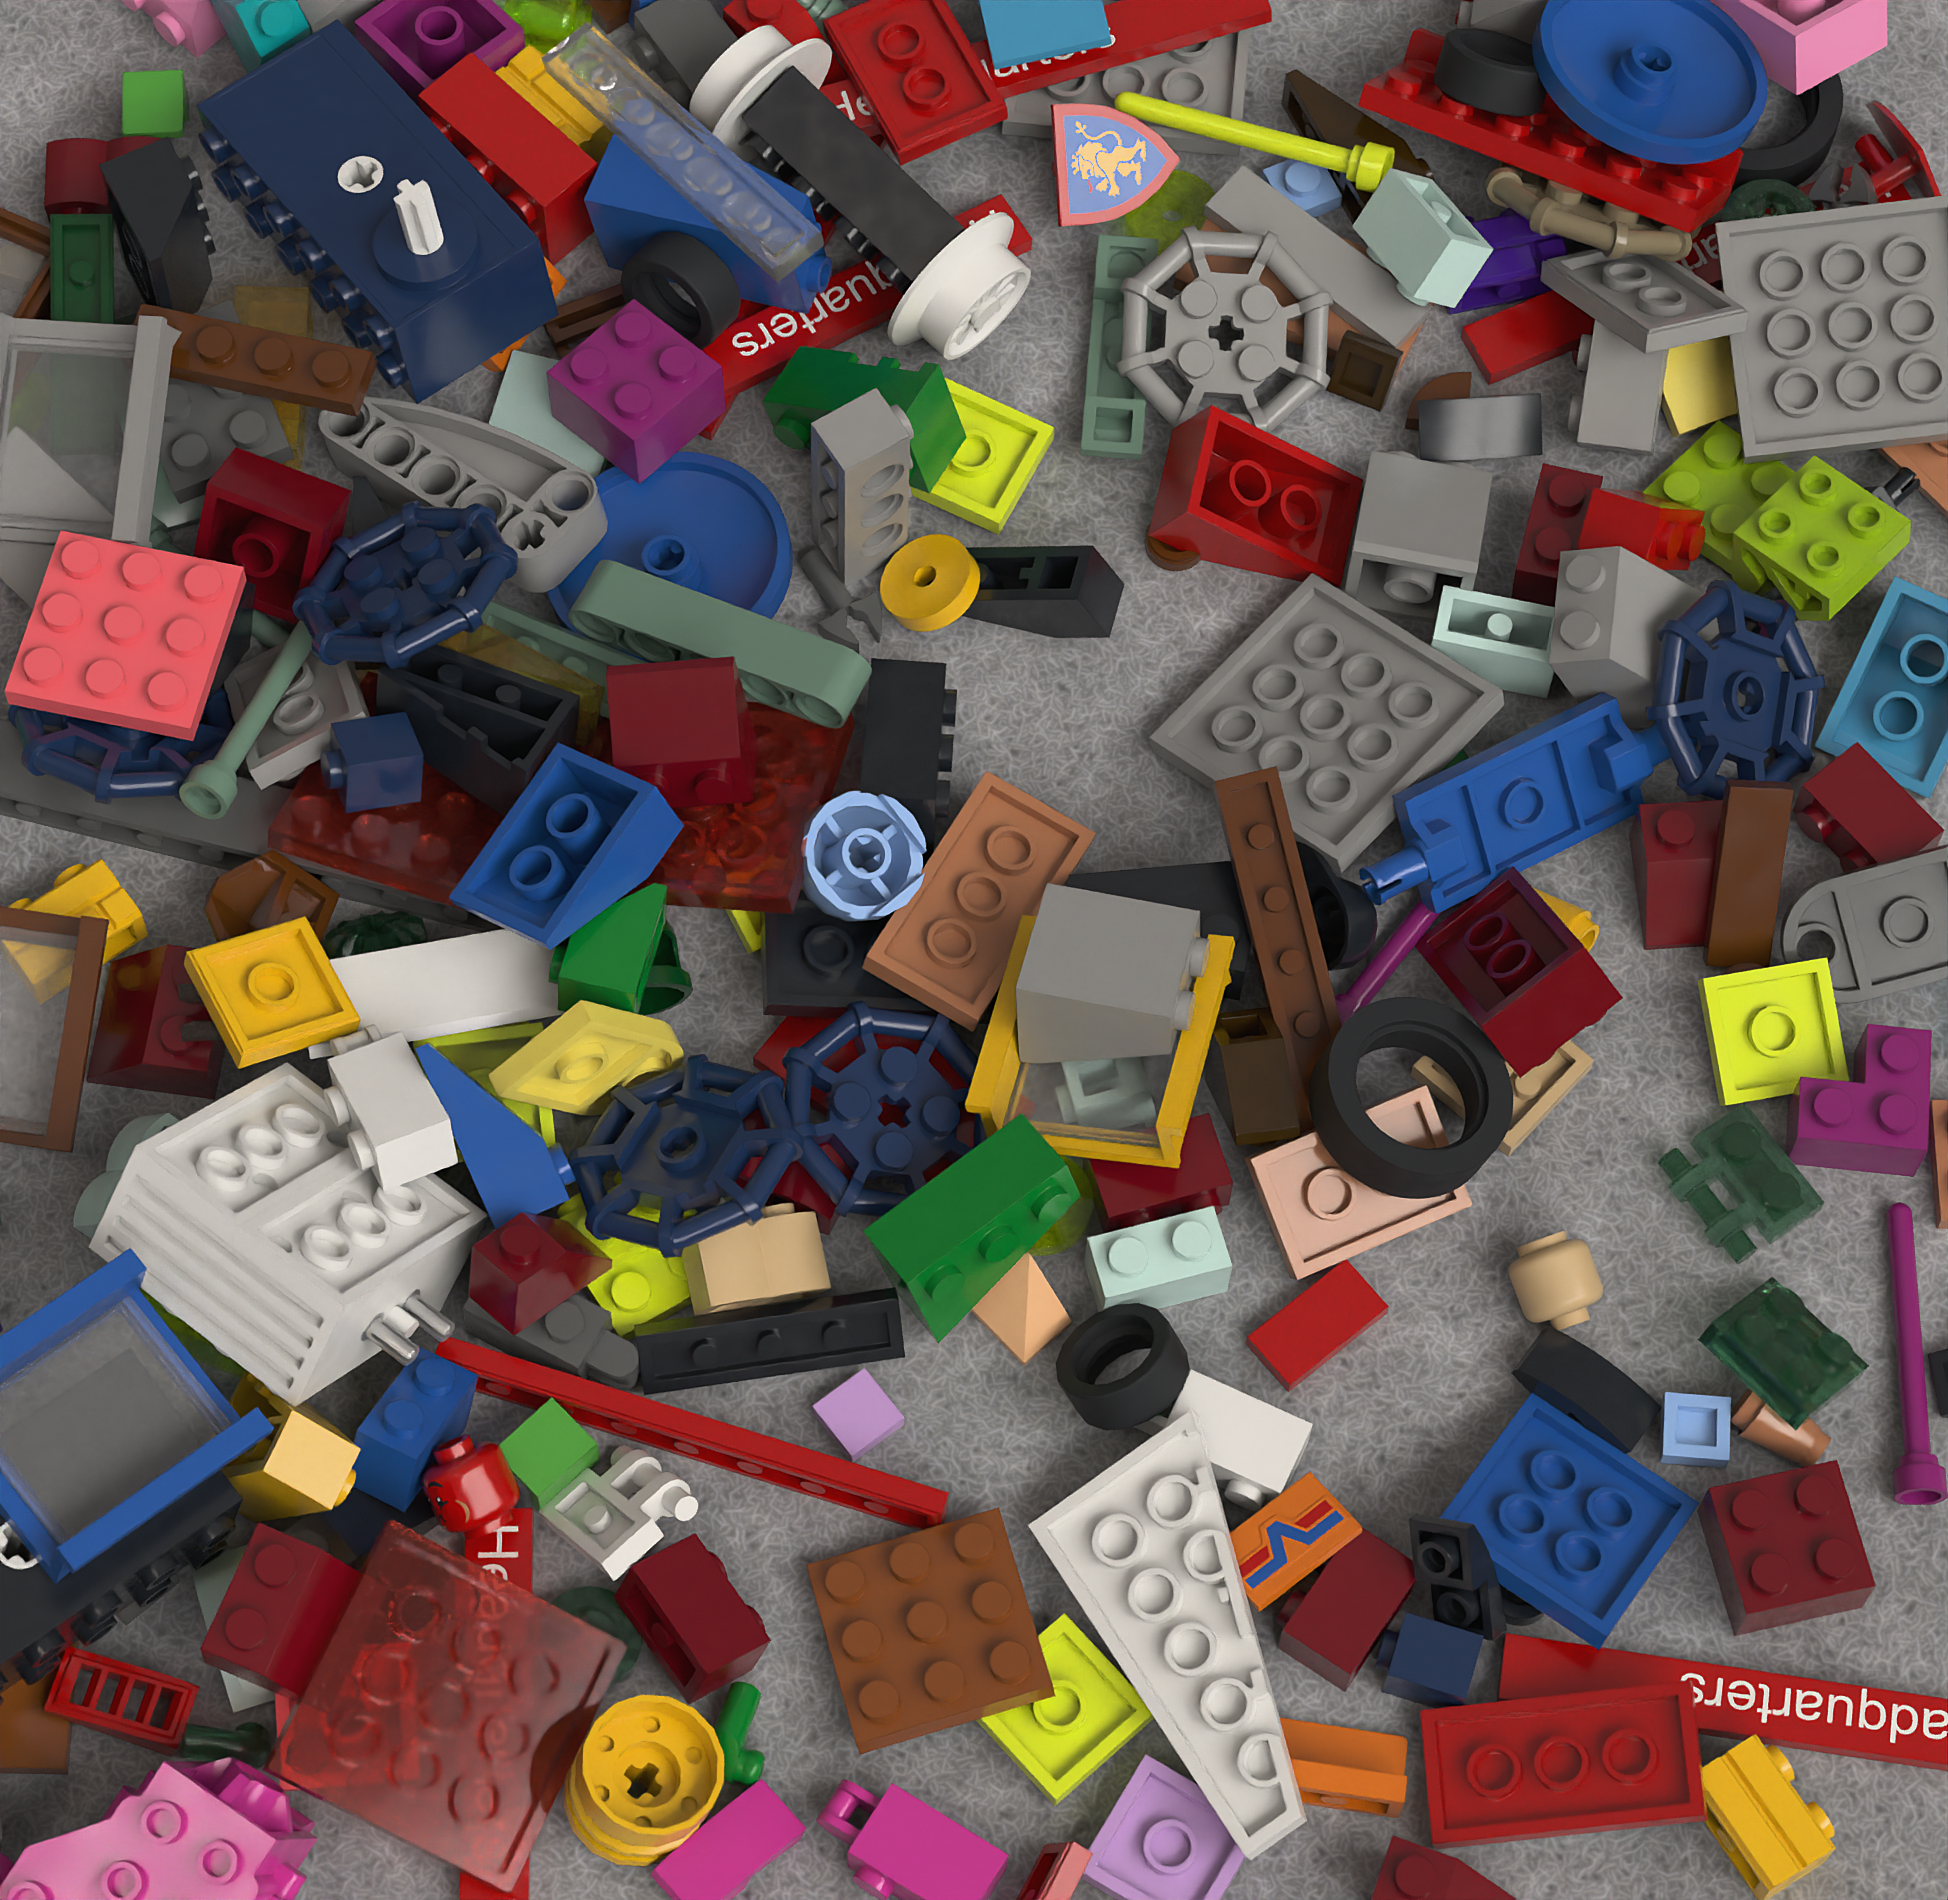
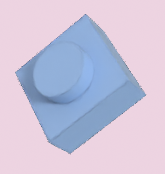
[1261,159,1342,217]
[1659,1392,1731,1468]

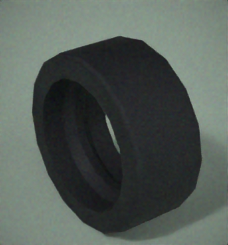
[1434,28,1547,116]
[620,231,741,351]
[1056,1303,1190,1430]

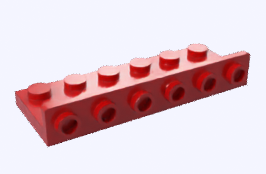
[1358,28,1743,234]

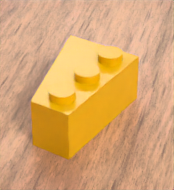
[210,1369,361,1523]

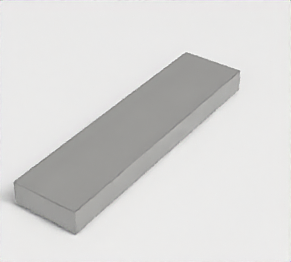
[1203,165,1432,349]

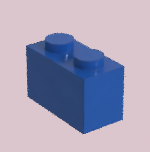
[352,1347,479,1512]

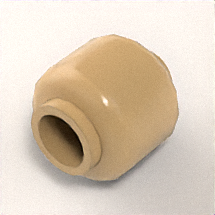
[1508,1230,1604,1331]

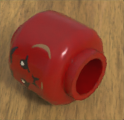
[421,1434,520,1540]

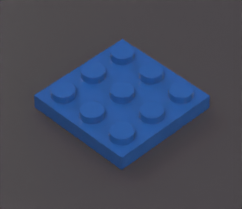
[1440,1393,1699,1650]

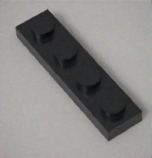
[634,1287,905,1395]

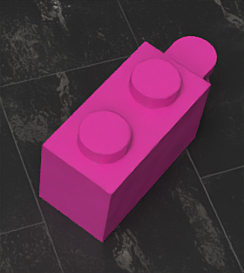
[816,1779,1009,1900]

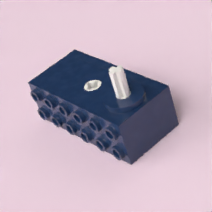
[196,19,559,404]

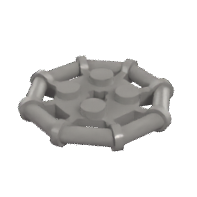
[1116,225,1334,433]

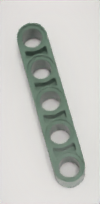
[568,560,872,728]

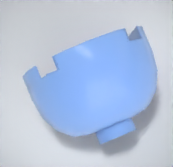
[794,791,926,921]

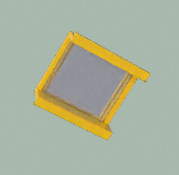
[965,915,1235,1168]

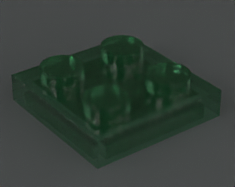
[1698,1277,1869,1431]

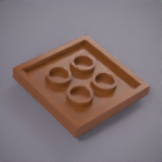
[806,1507,1055,1754]

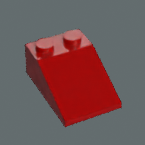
[1148,405,1363,588]

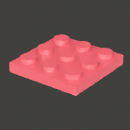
[4,531,246,741]

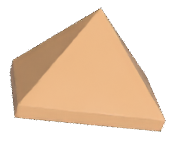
[970,1252,1072,1366]

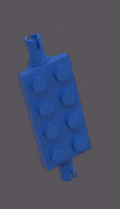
[1359,692,1698,914]

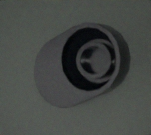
[1296,841,1378,971]

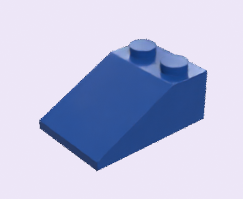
[448,743,684,950]
[415,1042,576,1230]

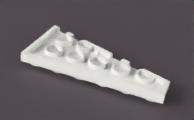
[1028,1409,1307,1860]

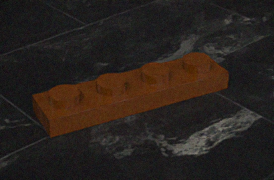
[122,303,377,417]

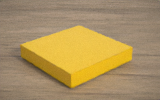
[184,916,361,1069]

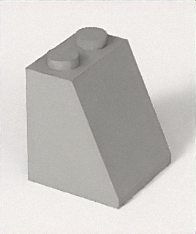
[1344,451,1493,624]
[1549,546,1719,729]
[1015,883,1210,1064]

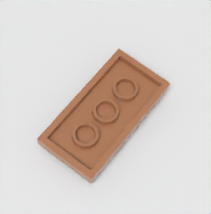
[862,771,1096,1032]

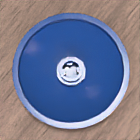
[1532,0,1768,164]
[547,451,793,663]

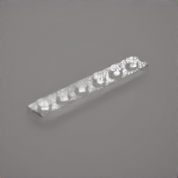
[541,21,824,283]

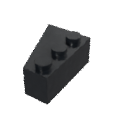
[375,644,580,817]
[859,658,957,869]
[1066,861,1252,1001]

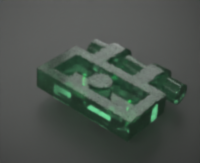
[1658,1103,1825,1264]

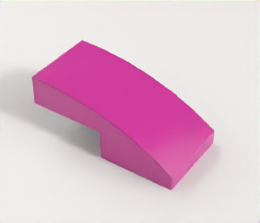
[651,1779,807,1900]

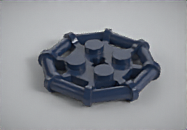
[292,500,519,670]
[1646,578,1826,800]
[8,688,235,805]
[782,1000,987,1218]
[568,1054,804,1258]

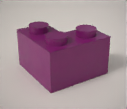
[1785,1024,1932,1177]

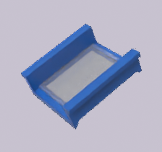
[0,1248,274,1585]

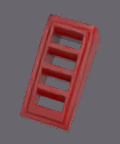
[42,1646,200,1757]

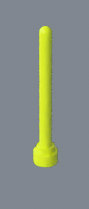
[1114,91,1394,193]

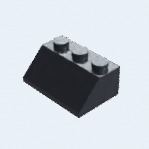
[99,137,216,314]

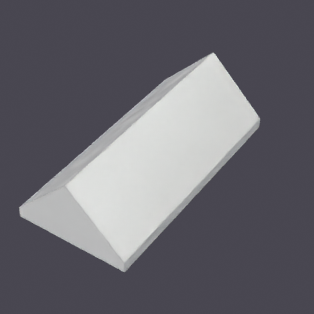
[308,929,565,1059]

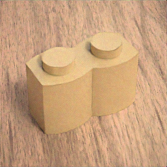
[682,1203,831,1316]

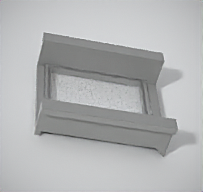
[0,311,182,548]

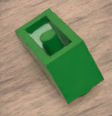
[548,883,667,1014]

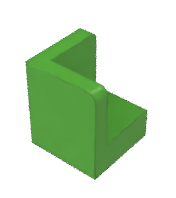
[122,70,189,138]
[499,1398,600,1511]

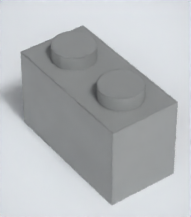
[1568,320,1669,457]

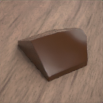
[204,849,340,944]

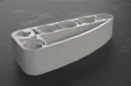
[318,397,608,593]

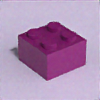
[354,0,525,107]
[546,299,726,484]

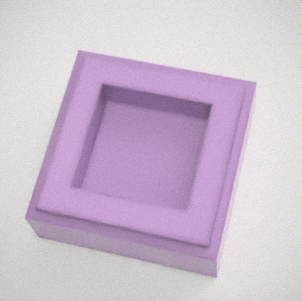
[812,1368,905,1462]

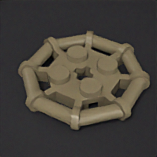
[1485,160,1701,262]

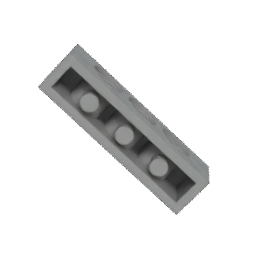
[811,388,914,587]

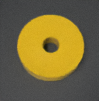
[880,534,980,632]

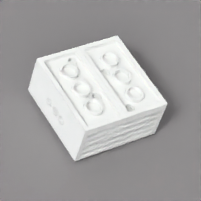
[89,1062,489,1407]

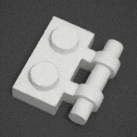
[538,1445,698,1581]

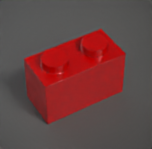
[1577,488,1705,571]

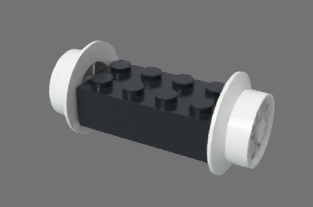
[689,25,1031,360]

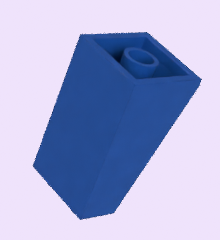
[584,101,832,314]

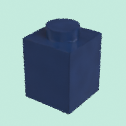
[321,712,423,813]
[1375,1612,1484,1709]

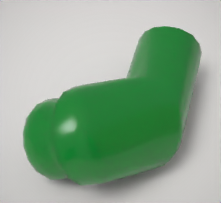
[714,1682,765,1787]

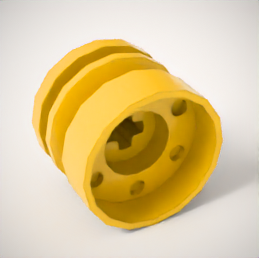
[563,1694,724,1866]

